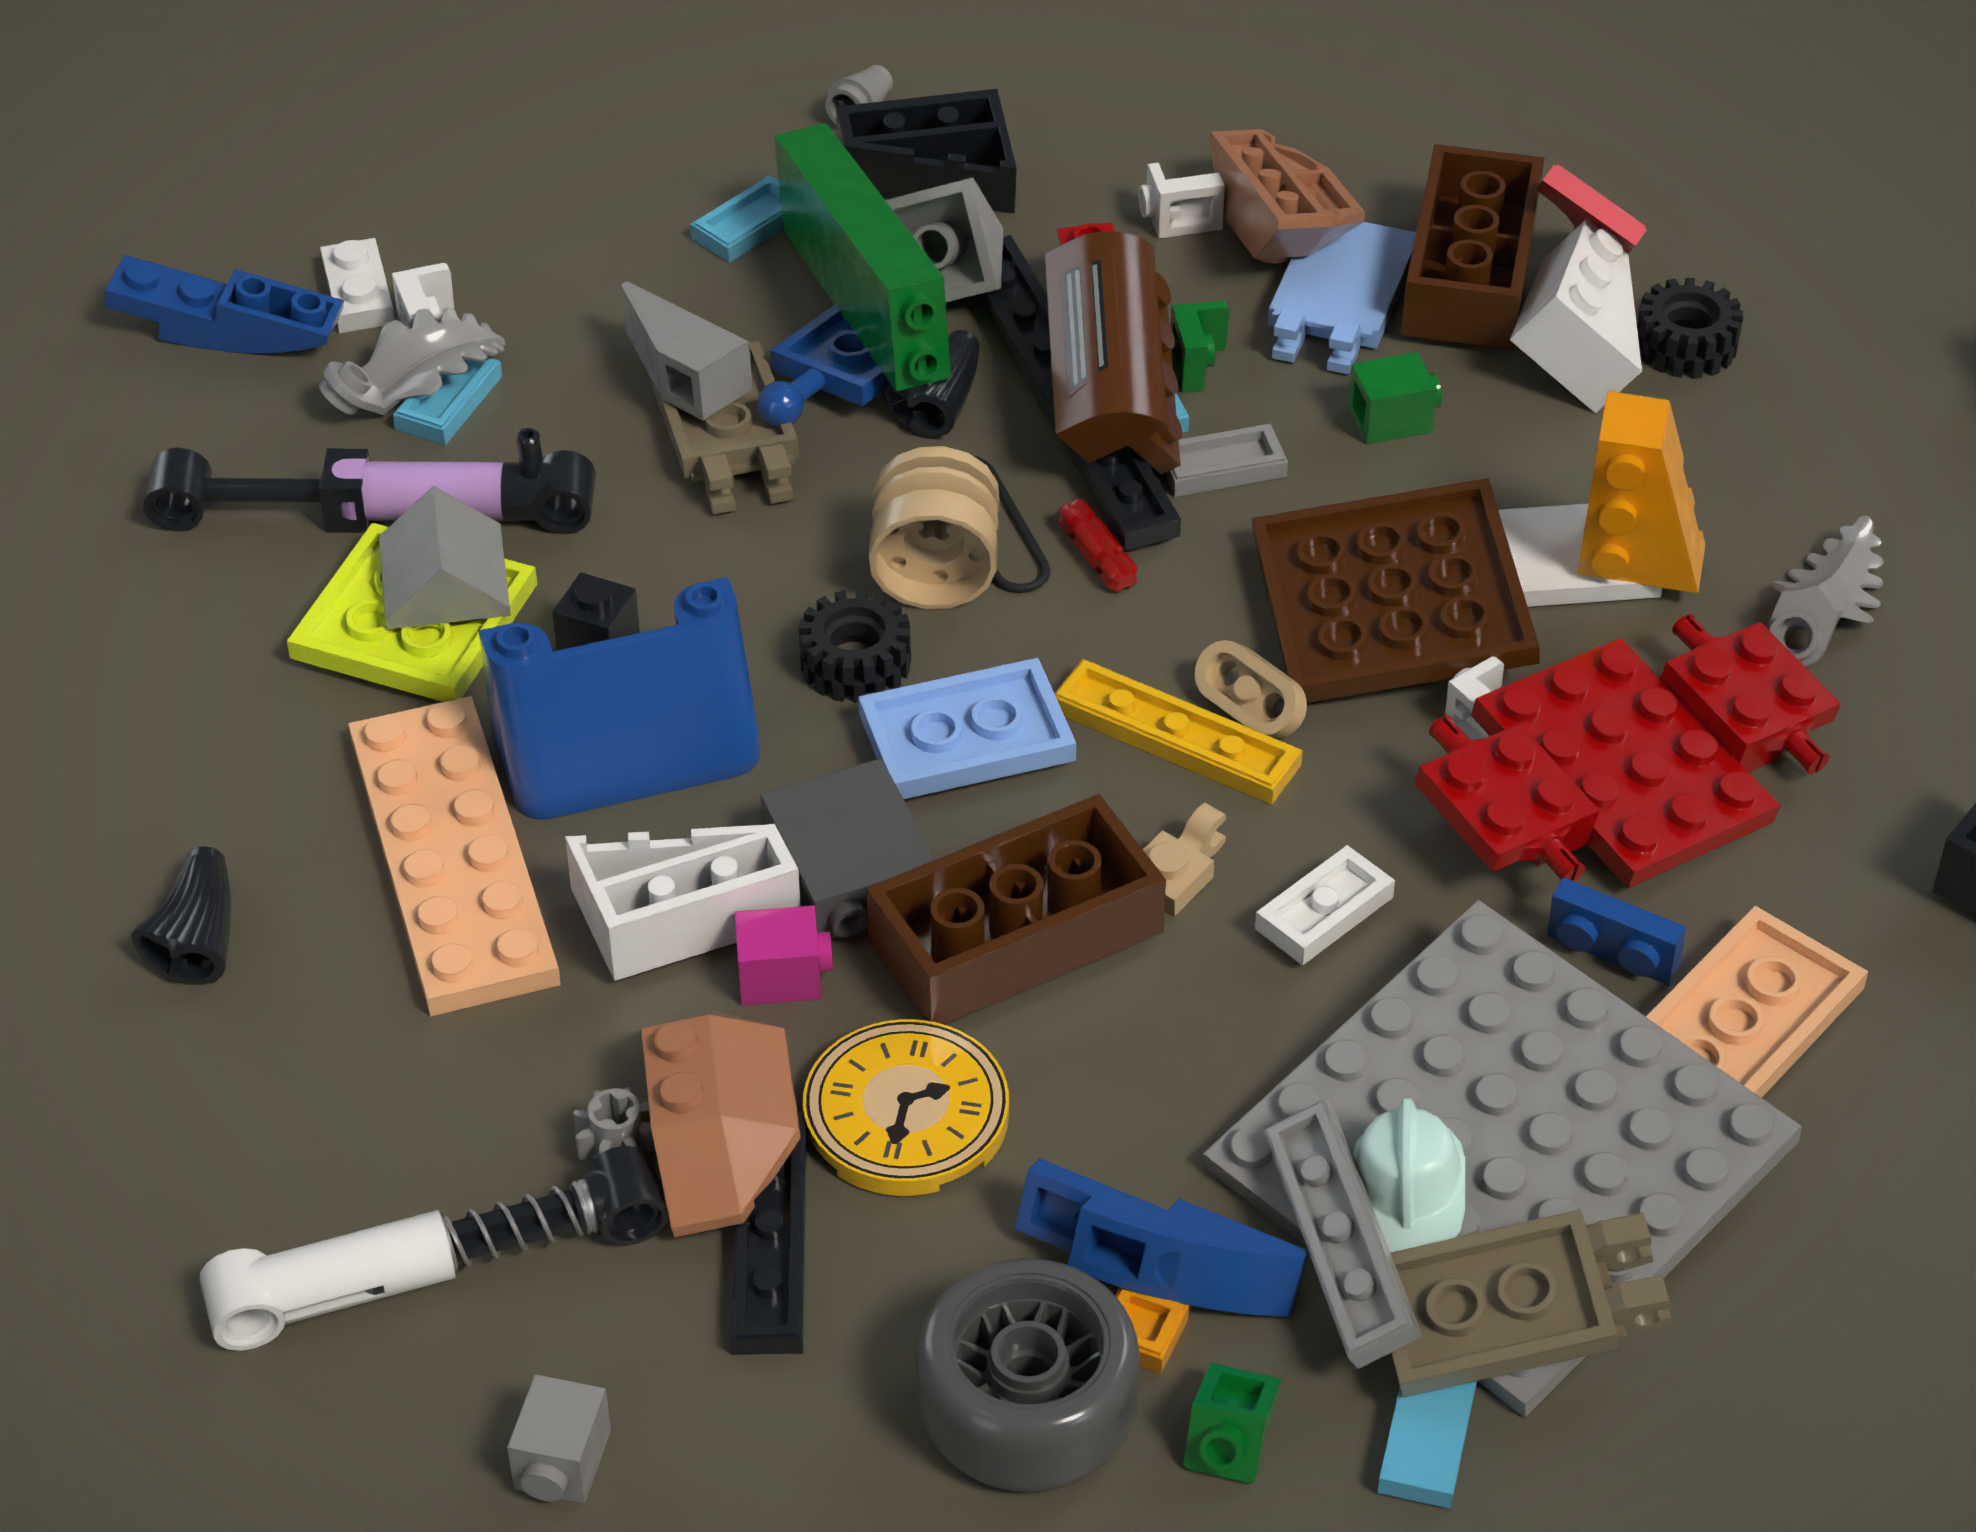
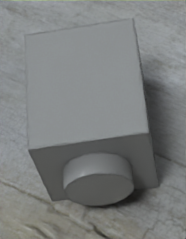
[507,1374,611,1504]

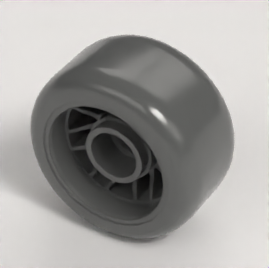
[917,1258,1140,1492]

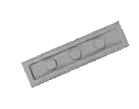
[1264,1098,1423,1369]

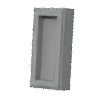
[1164,423,1288,497]

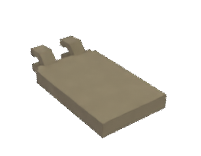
[649,341,799,514]
[1391,1209,1672,1398]

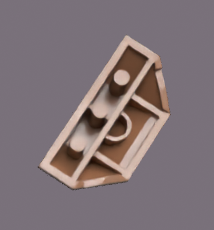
[1209,129,1365,263]
[641,1012,801,1238]

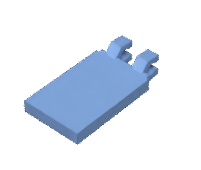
[1268,222,1416,375]

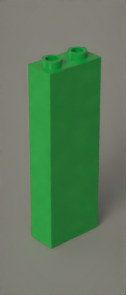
[774,123,951,392]

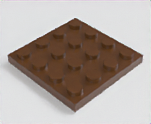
[1252,478,1540,703]

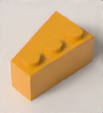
[1577,391,1706,594]

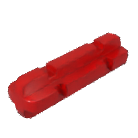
[1059,499,1138,592]

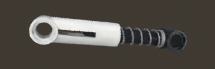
[199,1146,669,1351]

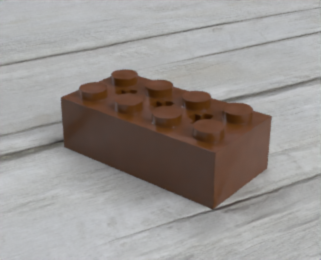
[1401,144,1545,350]
[866,794,1166,1025]

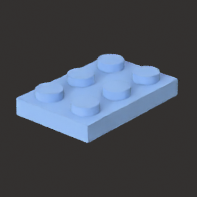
[858,658,1077,799]

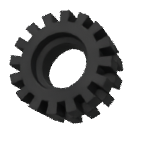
[1637,278,1743,379]
[799,590,911,703]

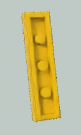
[1054,659,1303,805]

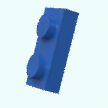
[1547,877,1686,986]

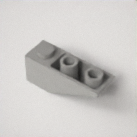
[621,281,753,420]

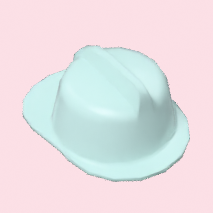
[1352,1098,1465,1253]

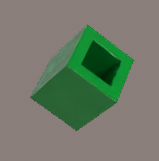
[1348,352,1442,445]

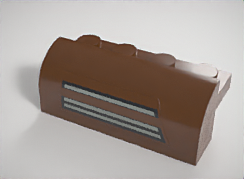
[1045,231,1182,474]

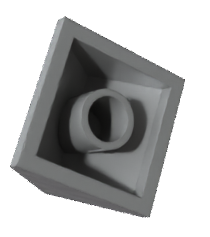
[885,178,1003,302]
[379,485,511,629]

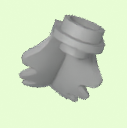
[319,308,506,415]
[1767,516,1884,668]

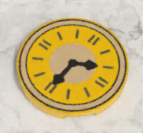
[803,1019,1009,1196]

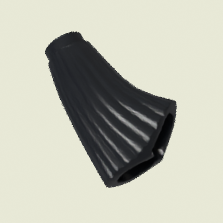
[883,330,980,437]
[131,846,231,985]

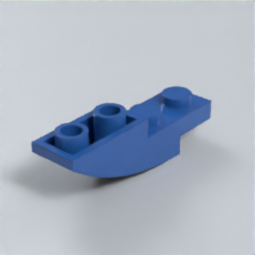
[104,255,344,354]
[1015,1158,1309,1317]

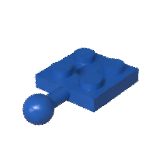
[757,304,889,428]

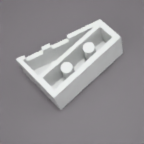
[1510,218,1642,414]
[565,824,800,981]

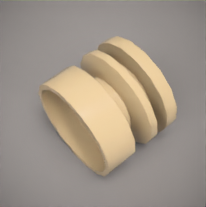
[869,446,1000,609]

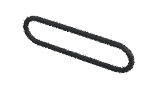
[974,456,1051,593]

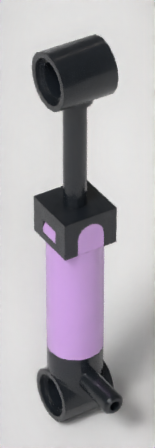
[143,428,596,534]

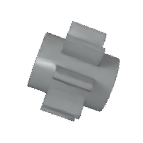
[573,1087,656,1160]

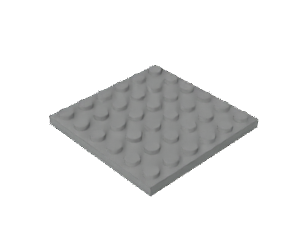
[1203,900,1802,1418]

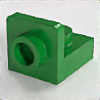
[1170,300,1230,393]
[1184,1362,1282,1484]

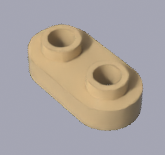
[1195,640,1307,739]

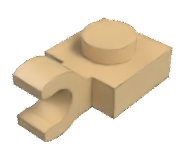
[1143,803,1226,917]

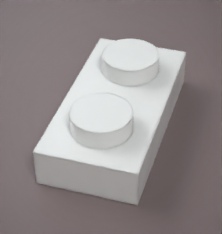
[320,238,395,334]
[1255,845,1395,966]

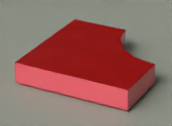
[1536,164,1647,254]

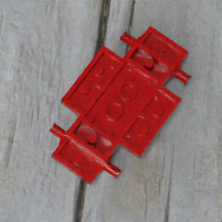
[1414,613,1841,889]

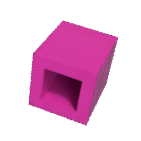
[735,905,833,1006]

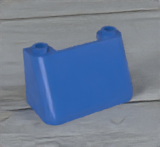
[479,577,760,820]

